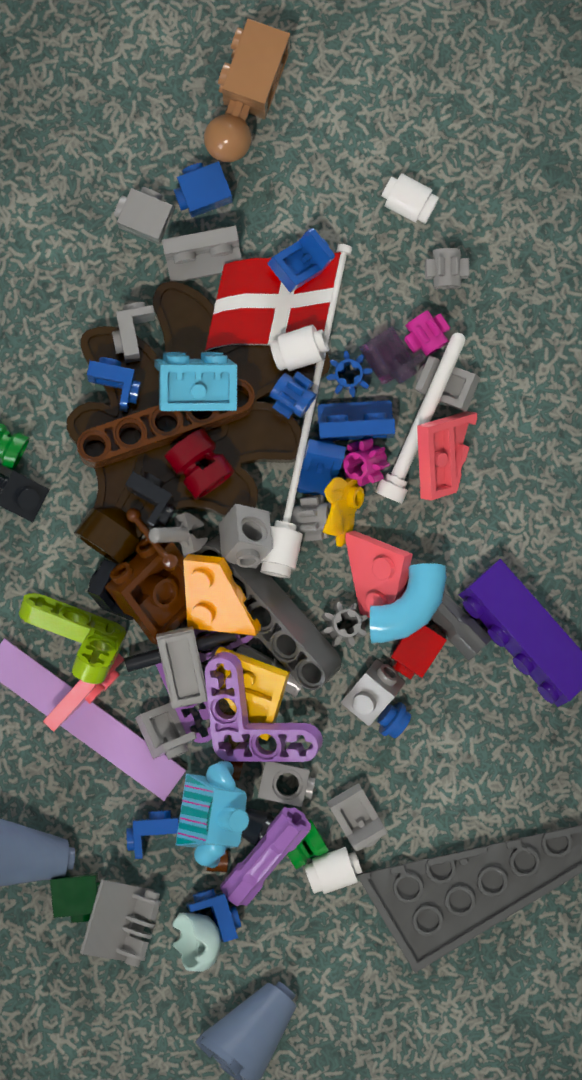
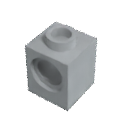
[219,504,273,569]
[258,762,316,807]

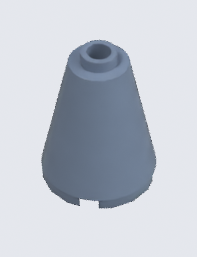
[0,818,75,887]
[195,982,297,1080]

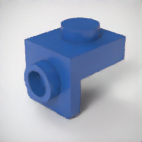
[267,228,335,293]
[87,357,141,412]
[297,439,346,498]
[126,810,180,859]
[186,888,241,942]

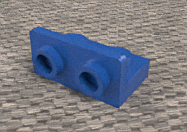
[317,400,396,441]

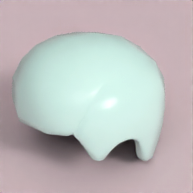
[172,913,221,972]

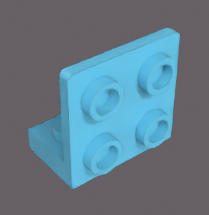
[154,352,237,411]

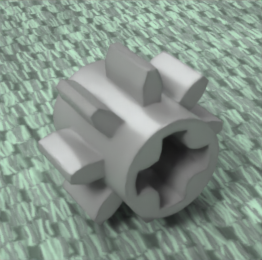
[424,248,470,290]
[292,495,331,542]
[321,602,368,648]

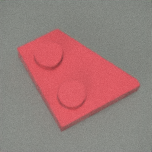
[417,411,477,501]
[345,530,413,618]
[43,654,124,732]

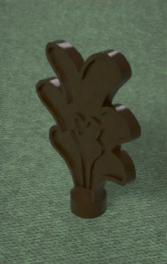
[67,281,330,565]

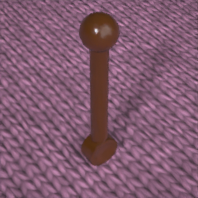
[126,508,178,571]

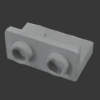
[162,225,242,282]

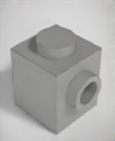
[114,187,174,245]

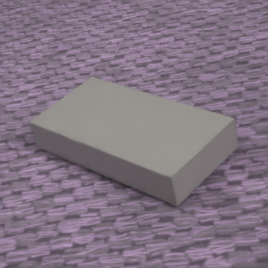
[156,626,208,709]

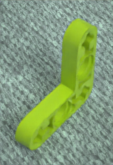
[19,593,126,684]

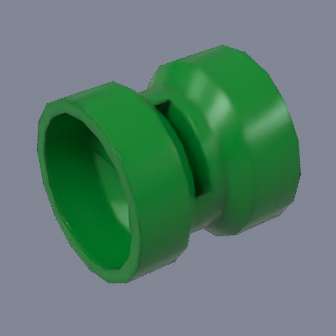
[0,423,30,470]
[287,819,329,870]

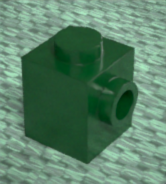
[50,873,101,923]

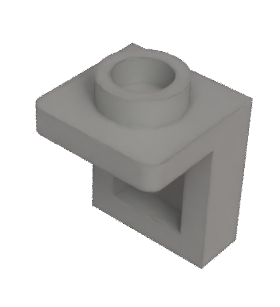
[112,302,155,363]
[416,356,480,412]
[340,659,405,726]
[135,702,197,760]
[326,783,387,851]

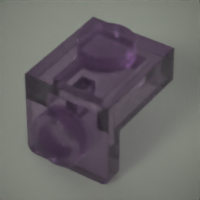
[359,326,425,385]

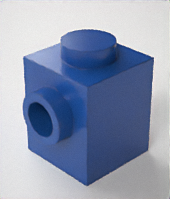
[173,161,233,218]

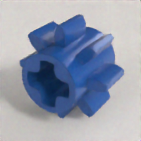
[326,351,373,398]
[270,371,317,419]

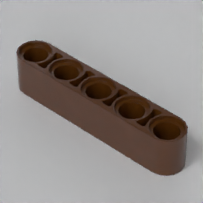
[77,379,255,468]

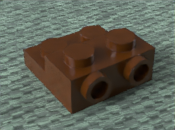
[105,538,187,645]

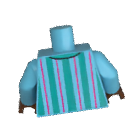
[176,760,249,872]

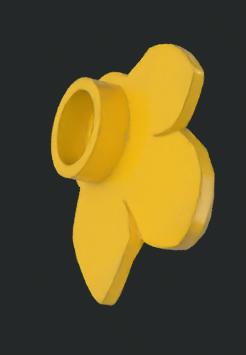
[323,477,364,547]

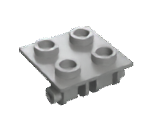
[80,879,162,967]

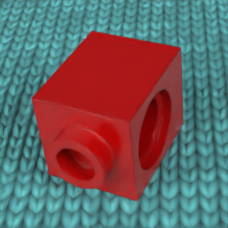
[389,626,447,680]

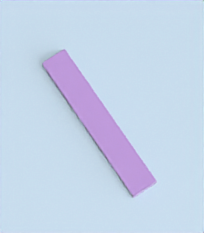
[0,638,186,801]

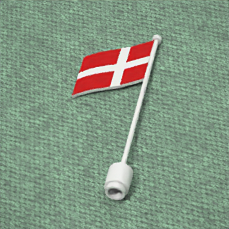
[205,244,352,578]

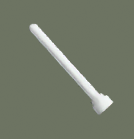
[375,333,465,504]

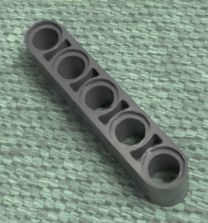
[195,534,342,690]

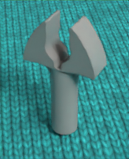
[149,512,208,556]

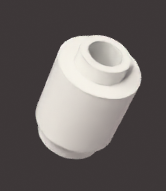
[381,173,439,224]
[270,324,329,371]
[304,847,363,894]

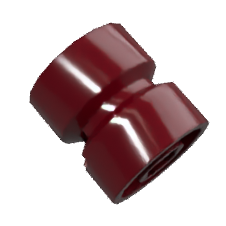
[165,428,235,500]

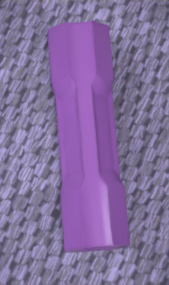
[220,807,311,906]

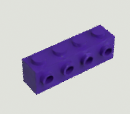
[458,559,582,707]

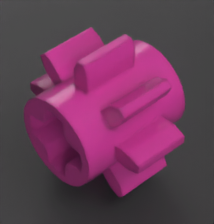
[404,310,451,357]
[343,438,390,487]

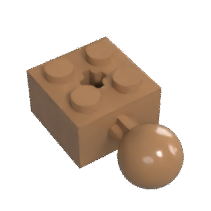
[204,19,290,162]

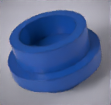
[377,702,411,738]

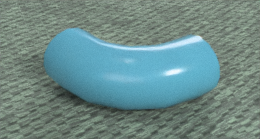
[370,563,446,643]

